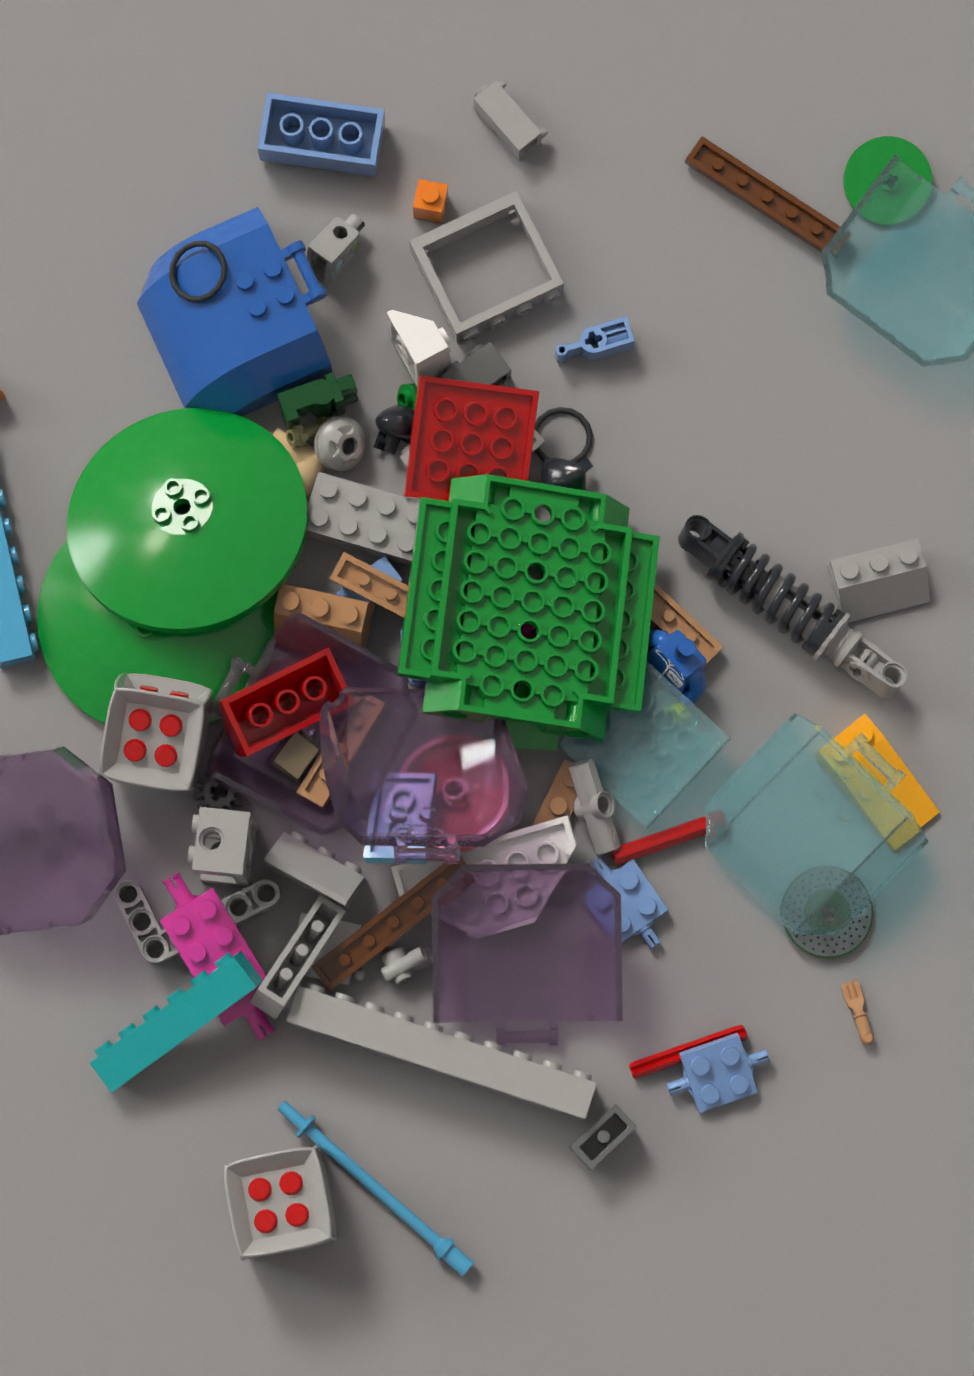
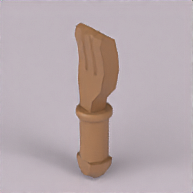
[840,980,874,1045]

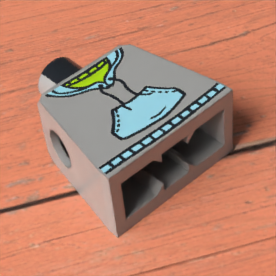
[307,214,365,287]

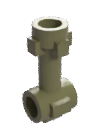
[286,414,334,448]

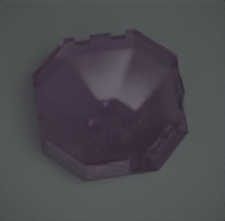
[0,746,126,935]

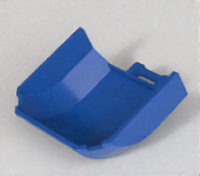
[137,207,333,416]

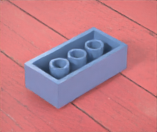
[257,92,385,177]

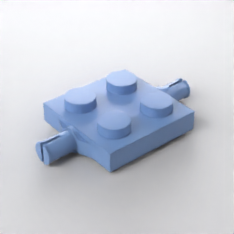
[583,856,668,949]
[666,1033,770,1113]

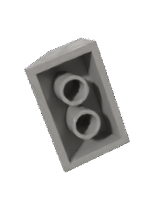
[827,538,931,623]
[264,831,365,912]

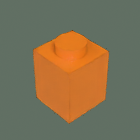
[413,179,448,224]

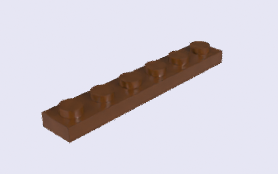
[685,136,850,260]
[311,852,477,991]

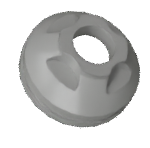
[314,416,366,471]

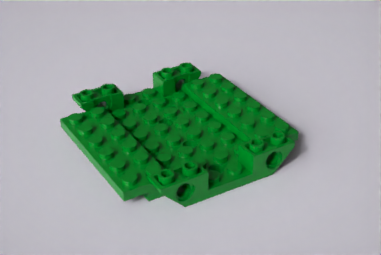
[397,474,660,742]

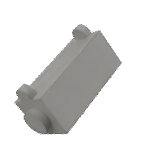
[473,79,548,160]

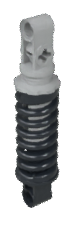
[678,515,907,699]

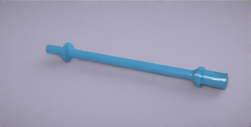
[277,1101,474,1277]

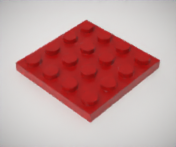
[403,375,540,501]

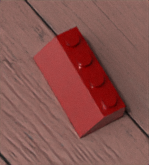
[219,647,355,757]

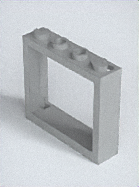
[409,190,564,342]

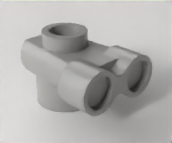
[381,946,433,985]

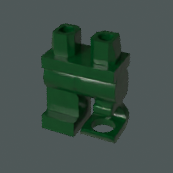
[277,372,358,430]

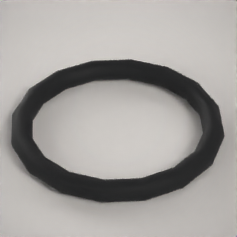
[169,241,228,302]
[534,407,593,463]

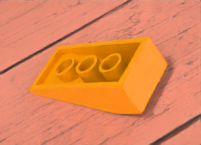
[814,714,940,851]

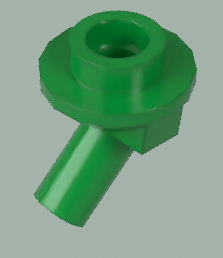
[397,383,417,410]

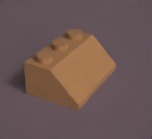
[274,583,375,663]

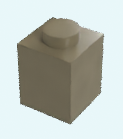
[266,730,319,779]

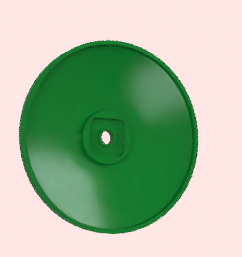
[67,408,309,634]
[37,503,278,725]

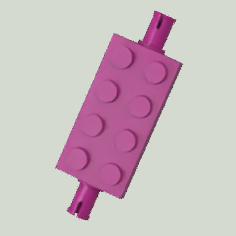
[159,872,275,1040]

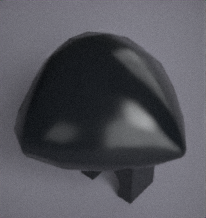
[374,405,414,455]
[541,457,593,491]

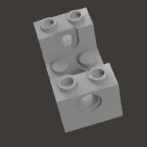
[188,807,259,888]

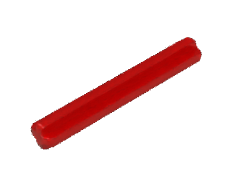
[611,810,728,865]
[629,1024,748,1079]

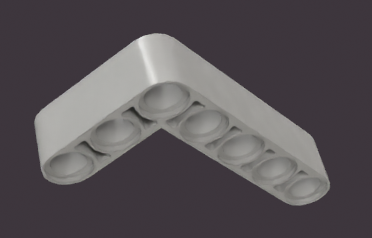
[114,879,282,965]

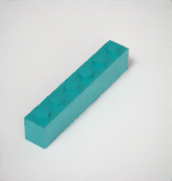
[89,951,263,1093]

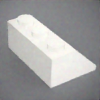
[387,310,451,385]

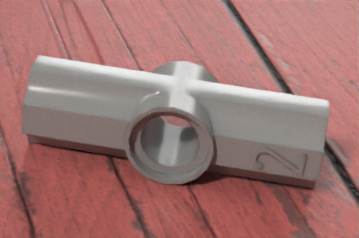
[568,758,621,854]

